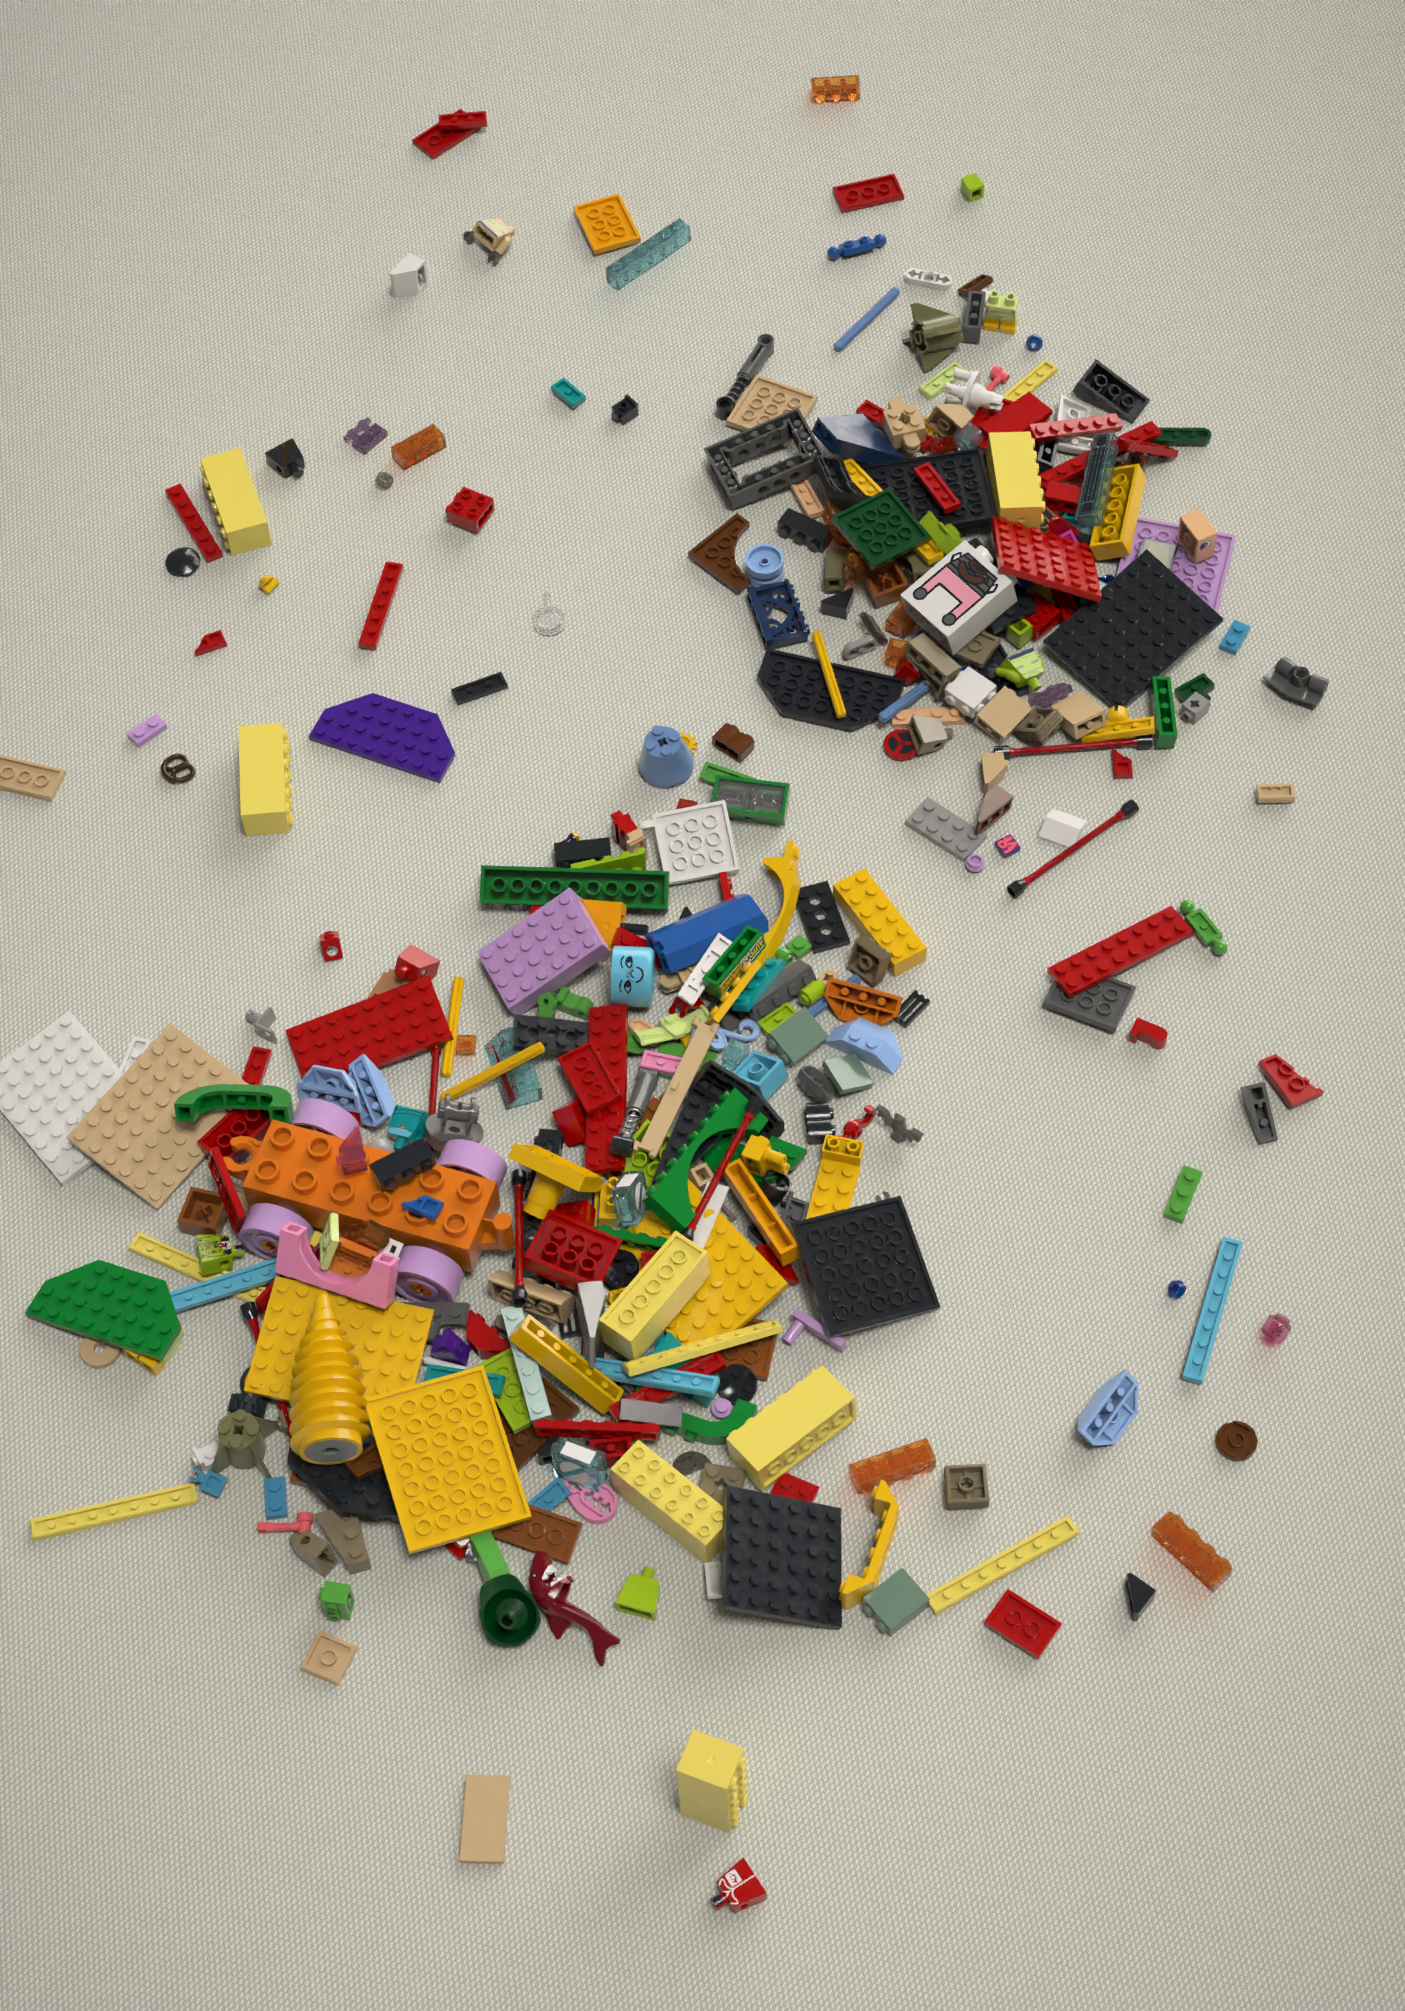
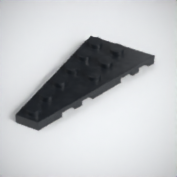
[968,537,1038,635]
[652,1093,723,1185]

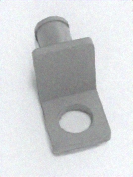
[245,1007,278,1043]

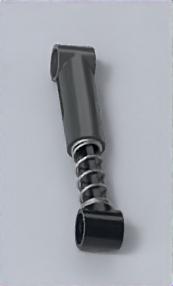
[716,334,774,421]
[610,1068,659,1158]

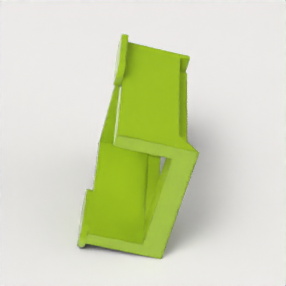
[919,511,963,555]

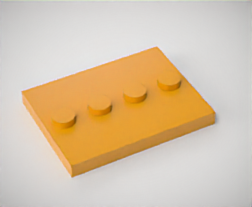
[573,193,641,255]

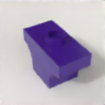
[430,1329,471,1366]

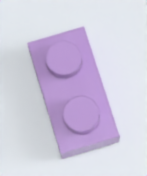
[127,713,167,748]

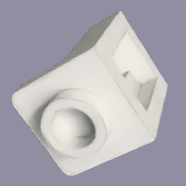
[191,1441,219,1472]

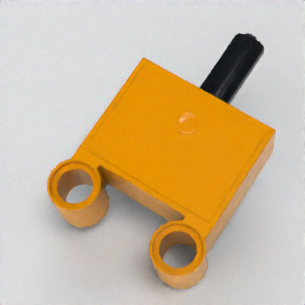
[579,897,649,954]

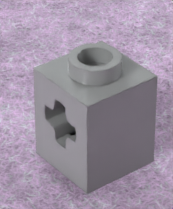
[1180,692,1210,725]

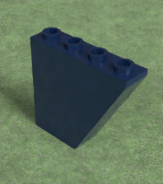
[812,414,902,464]

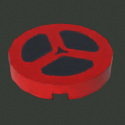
[884,729,917,762]

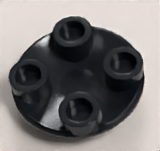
[165,547,201,577]
[605,1249,639,1289]
[718,1364,757,1405]

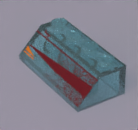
[484,1027,543,1110]

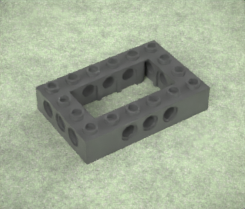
[704,408,825,510]

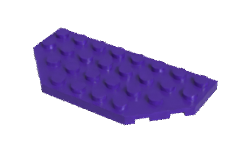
[309,693,455,783]

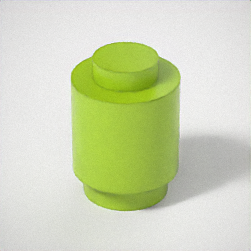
[798,980,826,1007]

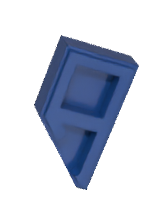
[401,1195,444,1222]

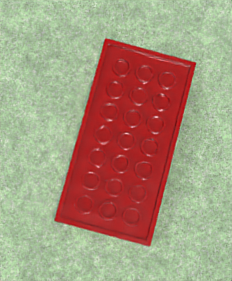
[286,975,454,1078]

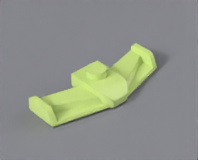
[633,1004,710,1046]

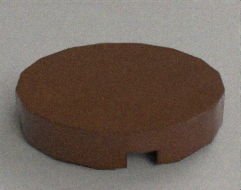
[1215,1421,1258,1462]

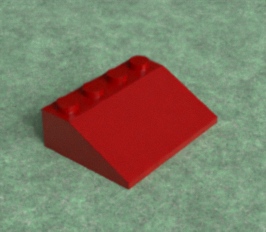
[523,1209,623,1291]

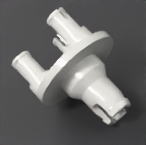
[944,367,1004,411]

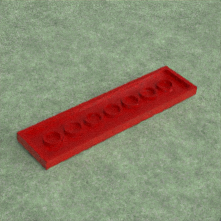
[1047,906,1194,998]

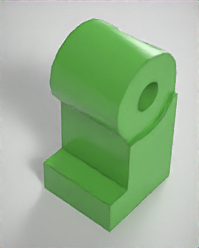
[557,986,594,1019]
[536,991,558,1019]

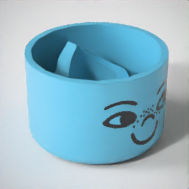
[611,946,655,1008]

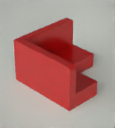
[552,1097,586,1147]

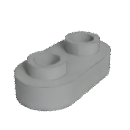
[842,635,878,660]

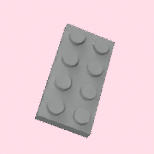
[905,797,987,862]

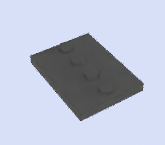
[1043,977,1136,1033]

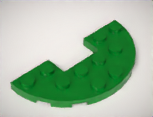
[702,1134,807,1184]

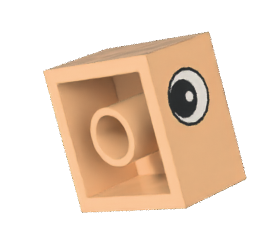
[1177,509,1217,563]

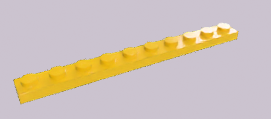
[844,458,944,565]

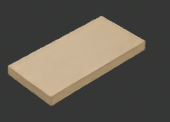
[0,755,66,802]
[459,1774,511,1864]

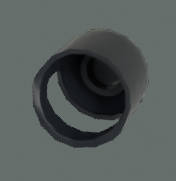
[758,1170,792,1207]

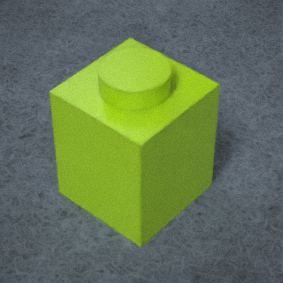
[960,173,984,202]
[1007,619,1033,649]

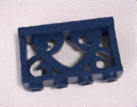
[747,578,810,651]

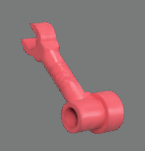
[986,365,1010,391]
[257,1512,314,1534]

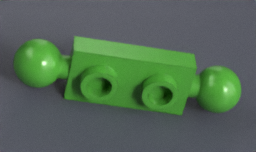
[1180,900,1228,955]

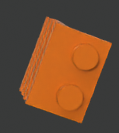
[328,1237,378,1277]

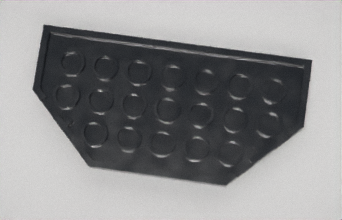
[757,648,906,731]
[288,1434,399,1521]

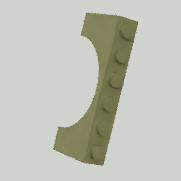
[825,548,934,591]

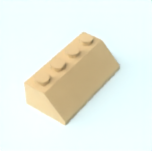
[488,1270,575,1325]

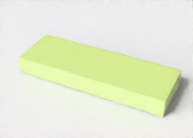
[918,361,967,400]

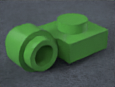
[775,935,812,966]

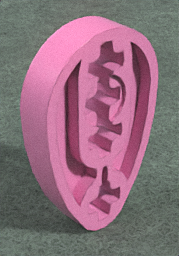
[564,1478,618,1525]

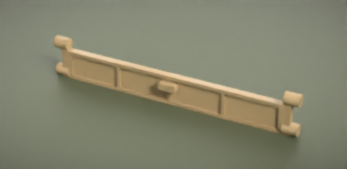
[633,1016,719,1159]

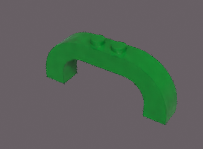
[174,1084,294,1124]
[636,1385,757,1446]

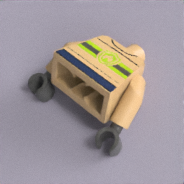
[463,219,515,266]

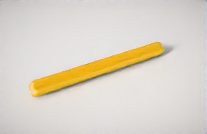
[812,631,846,719]
[441,976,464,1077]
[440,1042,545,1101]

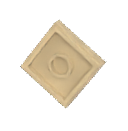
[300,1630,358,1687]

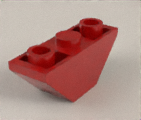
[466,1309,511,1360]

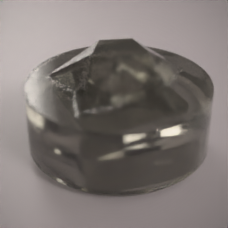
[375,472,393,488]

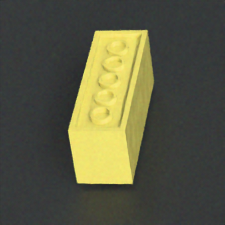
[986,432,1045,529]
[199,448,272,556]
[238,722,293,837]
[599,1231,711,1361]
[726,1365,857,1492]
[610,1440,723,1563]
[676,1729,749,1833]

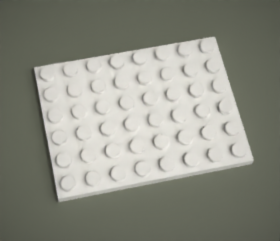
[0,1011,123,1186]

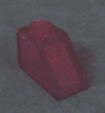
[336,1126,368,1175]

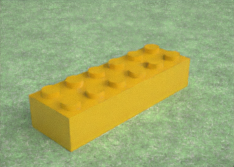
[1089,463,1146,561]
[833,868,927,977]

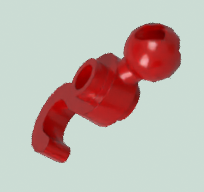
[838,1105,877,1139]

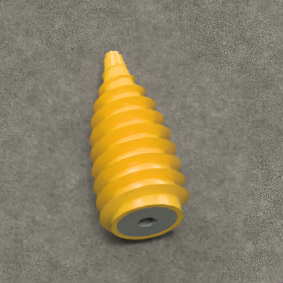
[289,1294,371,1465]

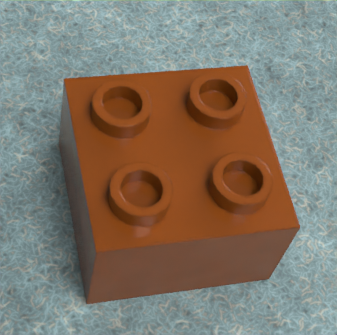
[862,559,909,609]
[177,1186,228,1235]

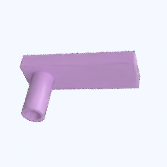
[781,1308,848,1353]

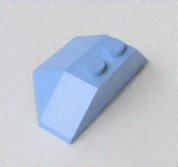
[825,1017,902,1075]
[348,1054,396,1128]
[296,1065,362,1113]
[1078,1369,1139,1446]

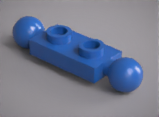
[827,234,887,259]

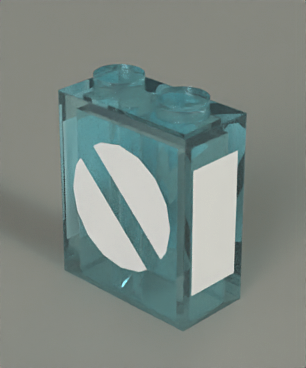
[611,1170,649,1227]
[550,1436,608,1492]

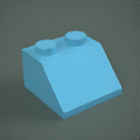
[732,1050,789,1100]

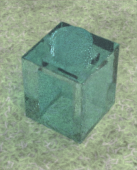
[955,422,983,450]
[722,1038,749,1071]

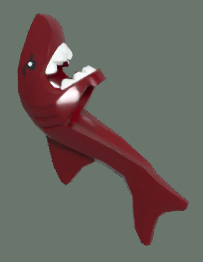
[529,1551,621,1666]

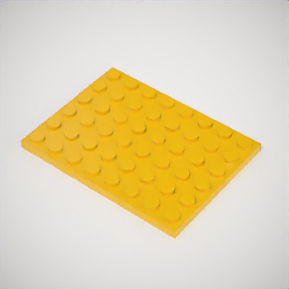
[620,1179,789,1359]
[244,1276,434,1411]
[365,1365,532,1555]

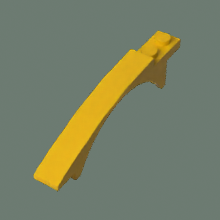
[755,840,802,970]

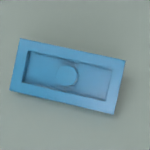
[1219,620,1251,656]
[264,1476,288,1520]
[527,1477,572,1512]

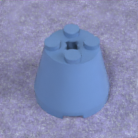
[639,725,694,789]

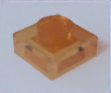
[456,1035,477,1055]

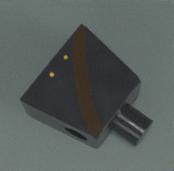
[265,438,305,478]

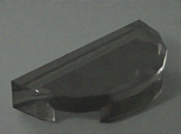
[672,1451,711,1476]

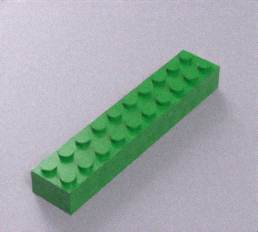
[480,865,670,910]

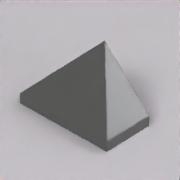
[705,998,741,1032]

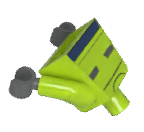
[987,647,1044,692]

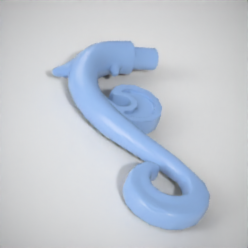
[687,1019,760,1065]

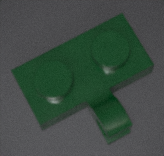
[1174,673,1215,706]

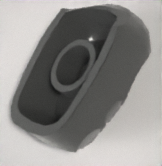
[797,1065,835,1103]

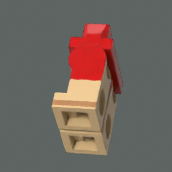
[610,810,648,860]

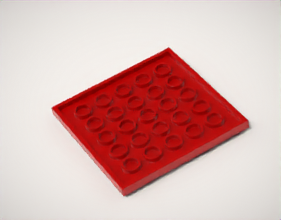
[991,516,1102,602]

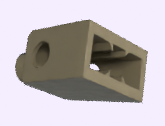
[906,716,953,754]
[289,1530,338,1578]

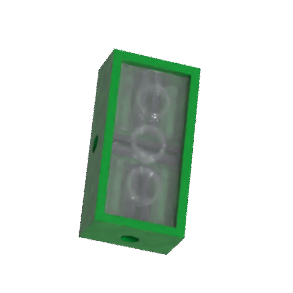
[712,775,791,825]

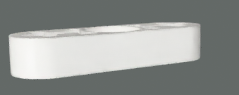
[905,268,952,291]

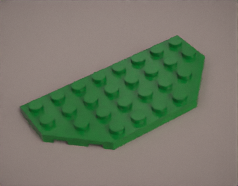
[25,1260,182,1361]

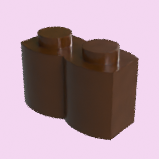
[712,723,755,763]

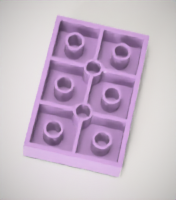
[477,888,611,1015]

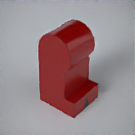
[1129,1017,1168,1049]

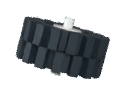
[228,1393,268,1418]

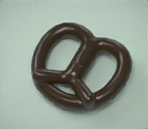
[160,753,196,784]

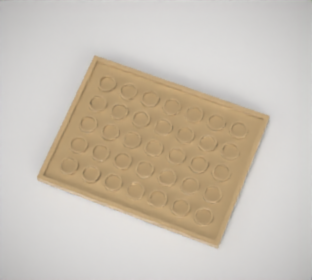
[66,1023,249,1211]

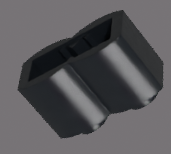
[805,1102,836,1144]

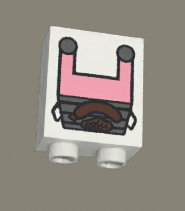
[901,540,1018,655]

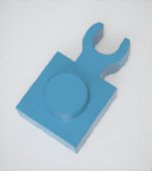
[189,1467,228,1497]

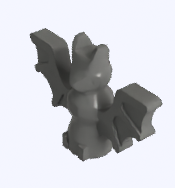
[876,1104,924,1144]

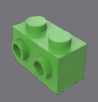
[318,1581,355,1621]

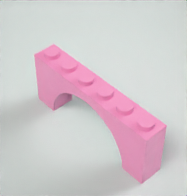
[275,1222,400,1309]

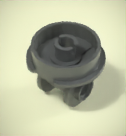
[425,1093,484,1152]

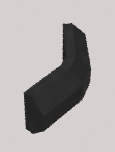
[813,455,871,510]
[689,1060,785,1140]

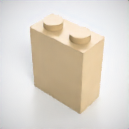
[974,686,1032,745]
[1050,691,1107,739]

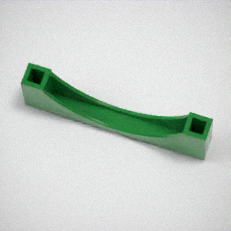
[642,1088,769,1232]

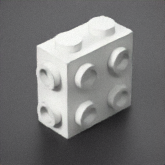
[945,666,997,719]

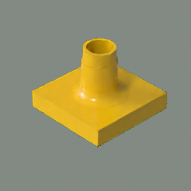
[508,1143,605,1220]

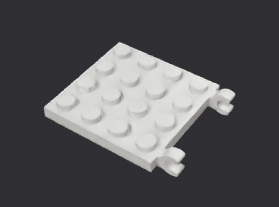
[640,800,740,885]

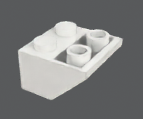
[390,253,428,298]

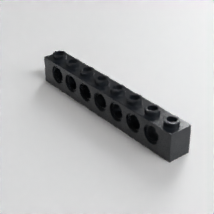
[512,1128,564,1279]

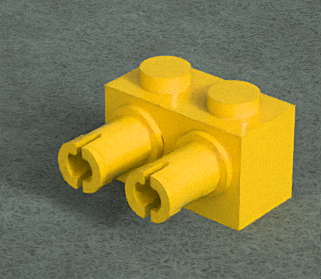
[741,1135,790,1178]
[599,1177,629,1228]

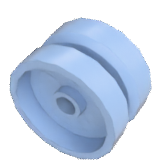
[745,544,784,587]

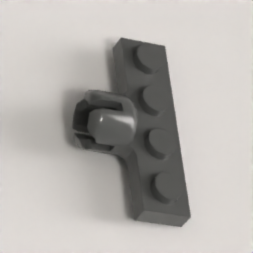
[400,1302,470,1345]

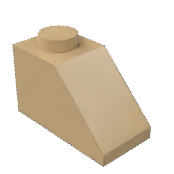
[981,752,1008,793]

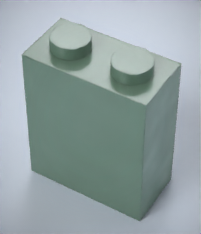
[766,1007,829,1068]
[862,1567,930,1637]

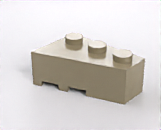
[904,633,961,700]
[314,1509,371,1575]

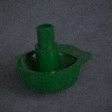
[479,1574,541,1646]

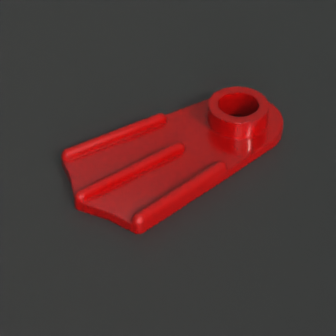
[1048,517,1070,536]

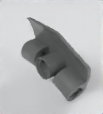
[1263,656,1329,706]

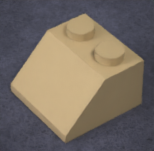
[926,403,974,444]

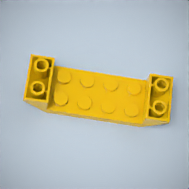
[806,1134,865,1219]
[839,1480,899,1610]

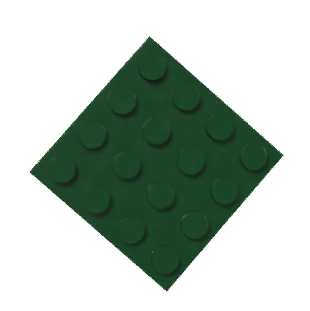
[831,488,930,571]

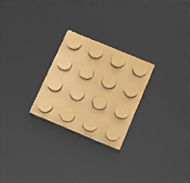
[726,374,818,447]

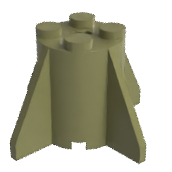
[902,303,964,372]
[211,1409,279,1478]

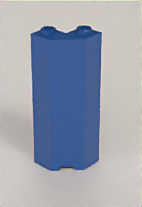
[644,894,769,973]

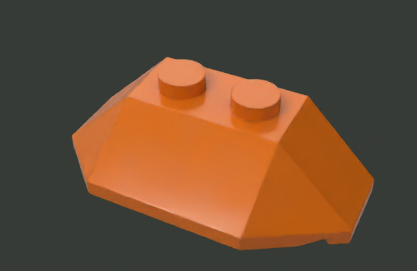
[824,977,903,1026]

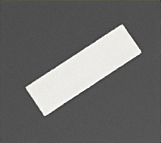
[693,1181,729,1249]

